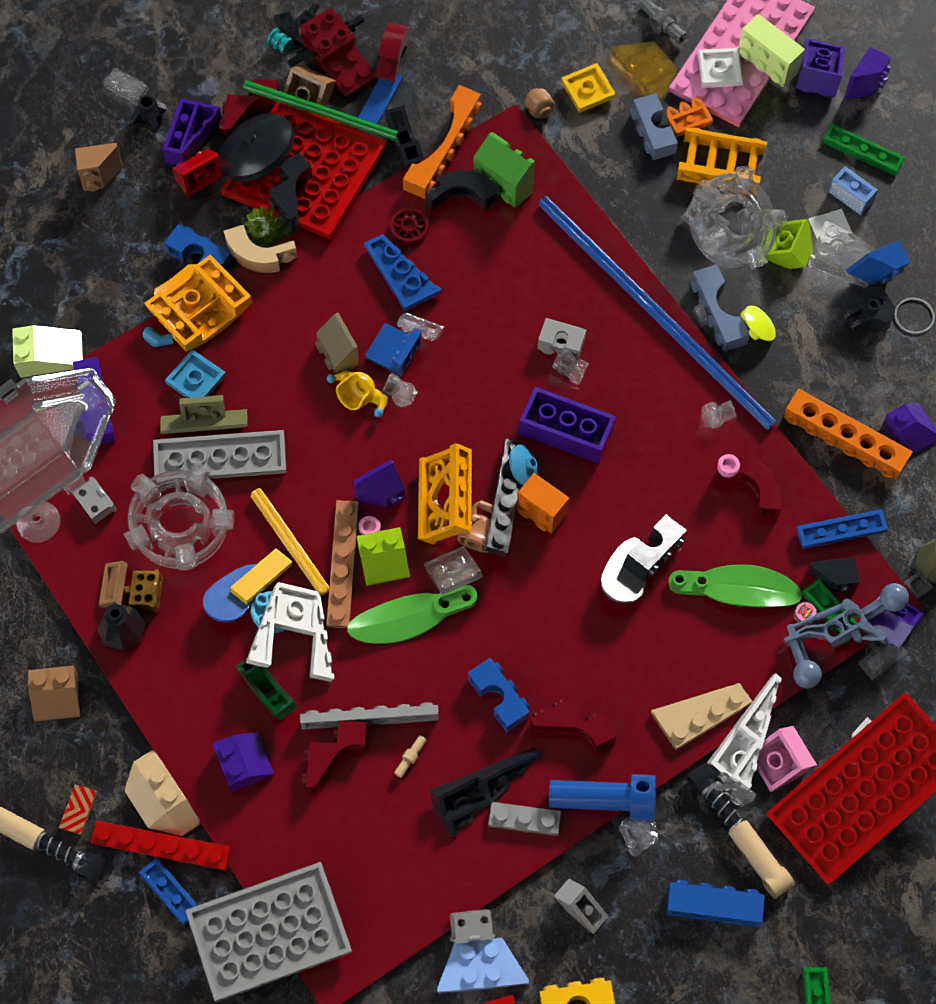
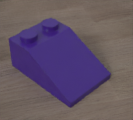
[796,38,844,97]

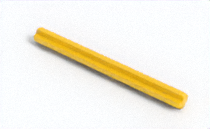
[251,488,329,596]

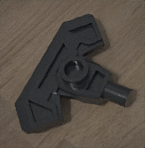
[274,3,320,46]

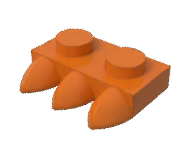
[667,97,713,137]

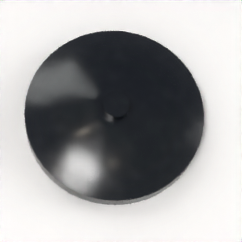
[218,114,295,182]

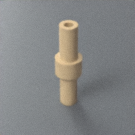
[394,735,427,778]

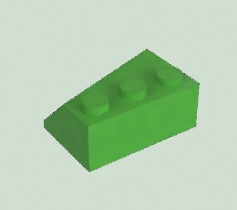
[473,132,535,208]

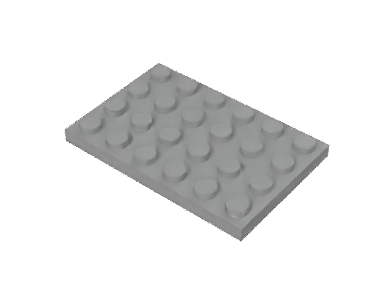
[186,862,352,1002]

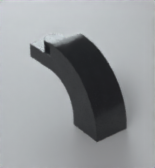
[384,105,425,166]

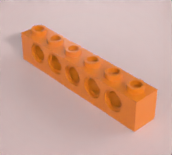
[783,388,913,480]

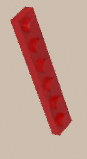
[91,821,232,871]

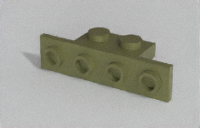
[160,395,248,434]

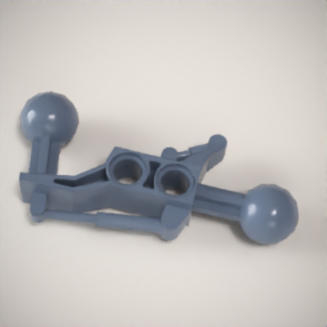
[784,583,909,689]

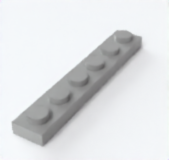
[300,703,438,730]

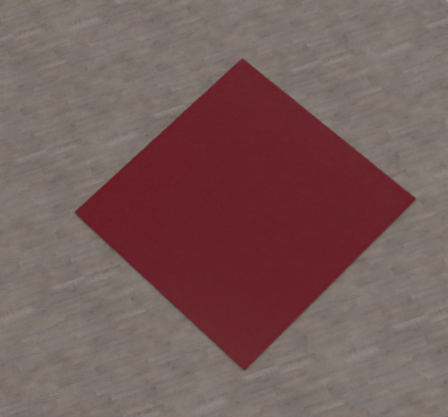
[0,105,921,1004]

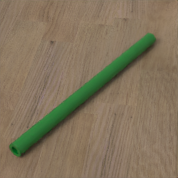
[243,80,398,141]

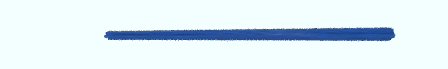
[539,196,776,430]

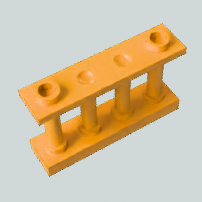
[676,127,767,194]

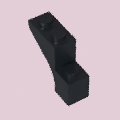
[268,152,313,231]

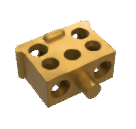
[123,569,163,613]

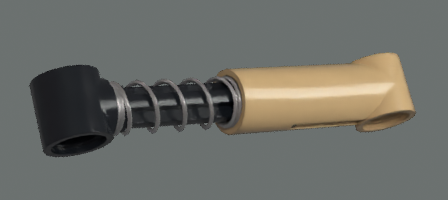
[686,762,795,899]
[0,807,107,884]

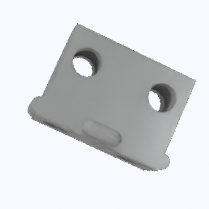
[72,477,117,524]
[450,909,495,944]

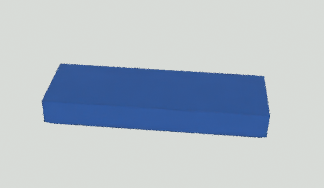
[139,857,198,926]

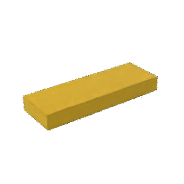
[230,549,292,605]

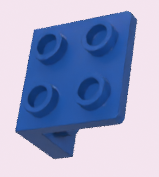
[365,324,422,377]

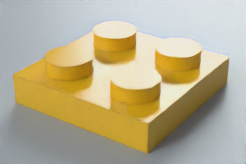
[561,63,616,113]

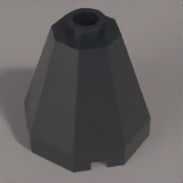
[97,603,146,652]

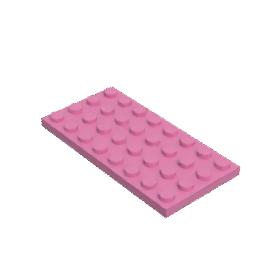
[668,0,815,127]

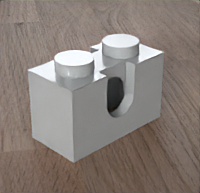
[538,318,587,361]

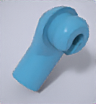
[143,327,174,347]

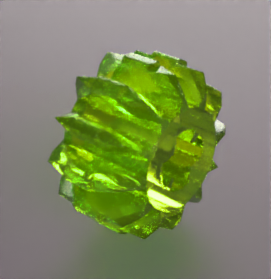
[244,207,281,243]

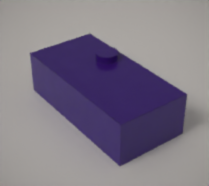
[518,387,616,464]

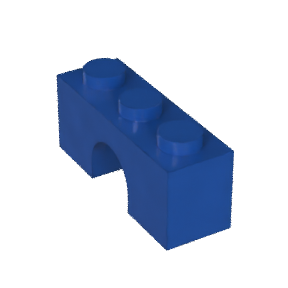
[164,224,232,271]
[468,658,530,733]

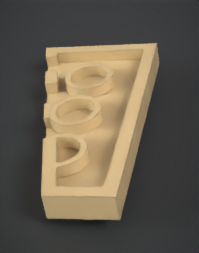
[651,683,752,750]

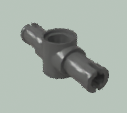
[639,0,687,44]

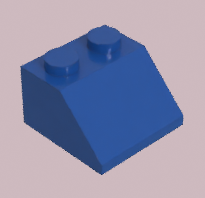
[846,241,911,285]

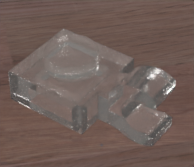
[713,772,756,807]

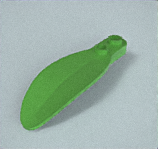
[669,565,802,607]
[347,585,478,644]

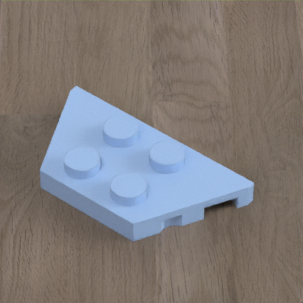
[437,938,529,993]

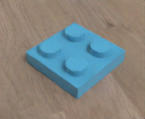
[165,349,226,398]

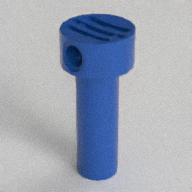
[549,774,656,822]

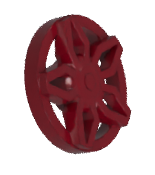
[390,207,429,244]

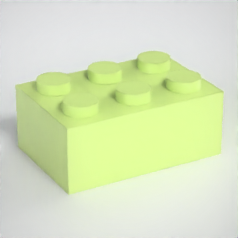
[738,14,805,87]

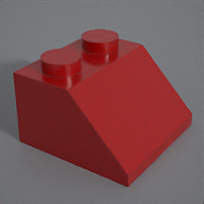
[173,149,223,196]

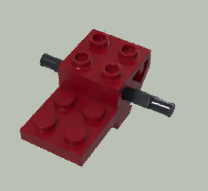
[287,7,377,99]

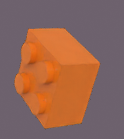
[517,473,569,534]

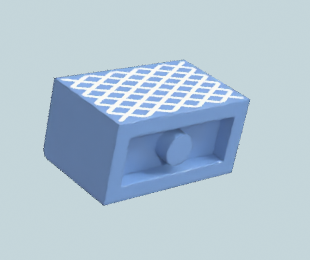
[829,166,878,215]

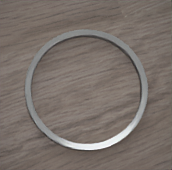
[894,298,935,334]

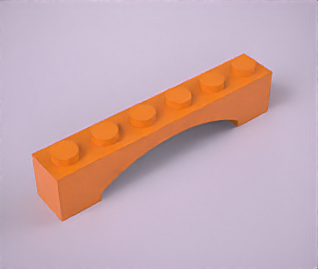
[403,85,483,199]

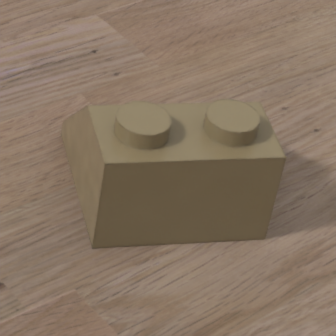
[315,313,359,374]

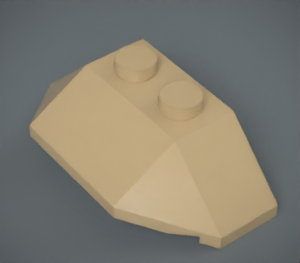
[124,750,202,837]

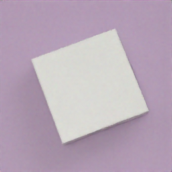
[698,48,743,88]

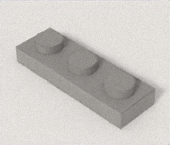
[489,802,561,836]

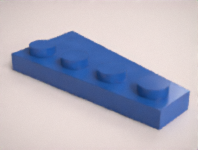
[364,234,442,311]

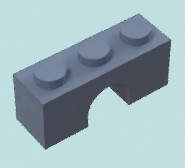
[630,93,677,160]

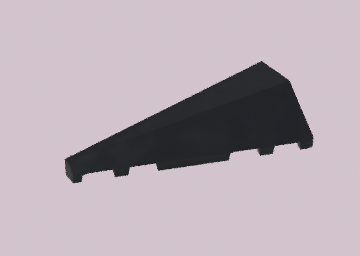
[429,748,541,838]

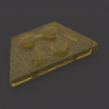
[611,42,678,102]

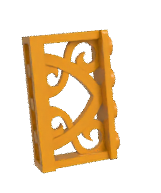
[418,443,472,544]

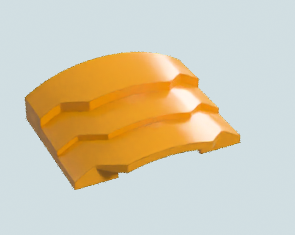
[144,255,252,351]

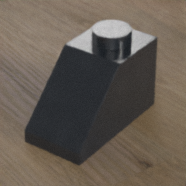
[808,557,860,594]

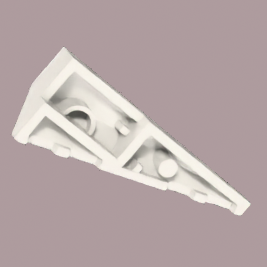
[707,674,782,791]

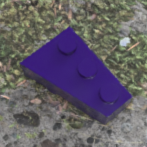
[162,98,222,165]

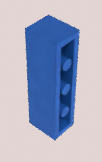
[666,880,765,927]

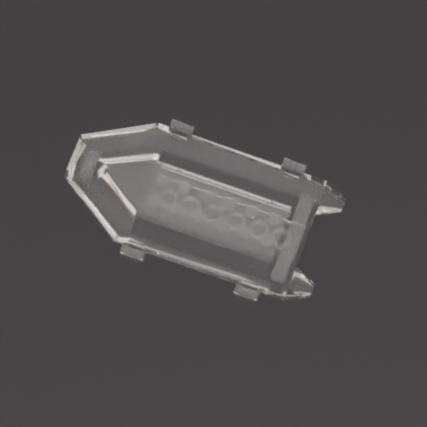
[0,368,117,535]

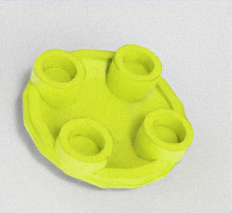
[741,305,776,342]

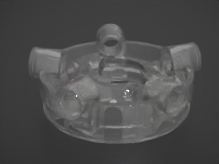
[688,166,787,270]
[123,463,234,570]

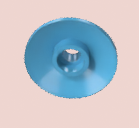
[509,445,539,486]

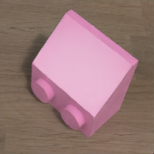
[756,726,817,792]

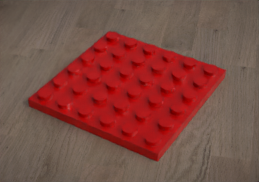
[221,101,388,239]

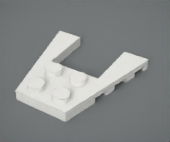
[246,582,334,682]

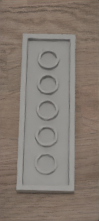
[153,430,287,483]

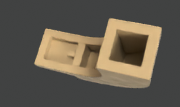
[224,225,297,273]

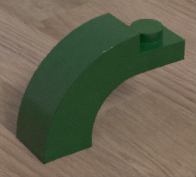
[236,659,298,721]

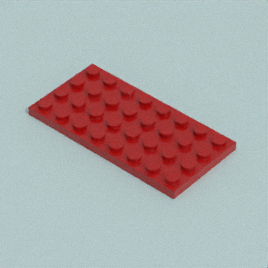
[766,692,936,885]

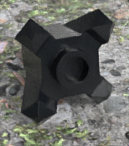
[131,95,167,131]

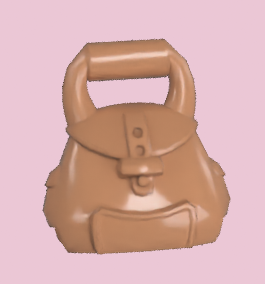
[457,500,492,553]

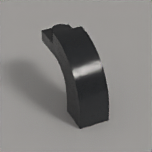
[426,170,500,211]

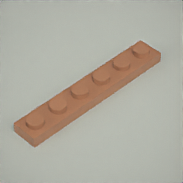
[327,500,359,629]

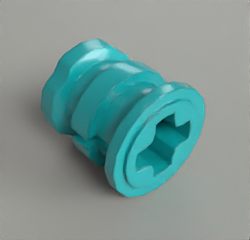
[266,28,293,55]

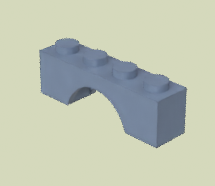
[690,264,750,352]

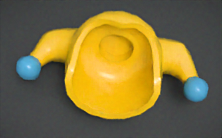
[327,370,388,418]

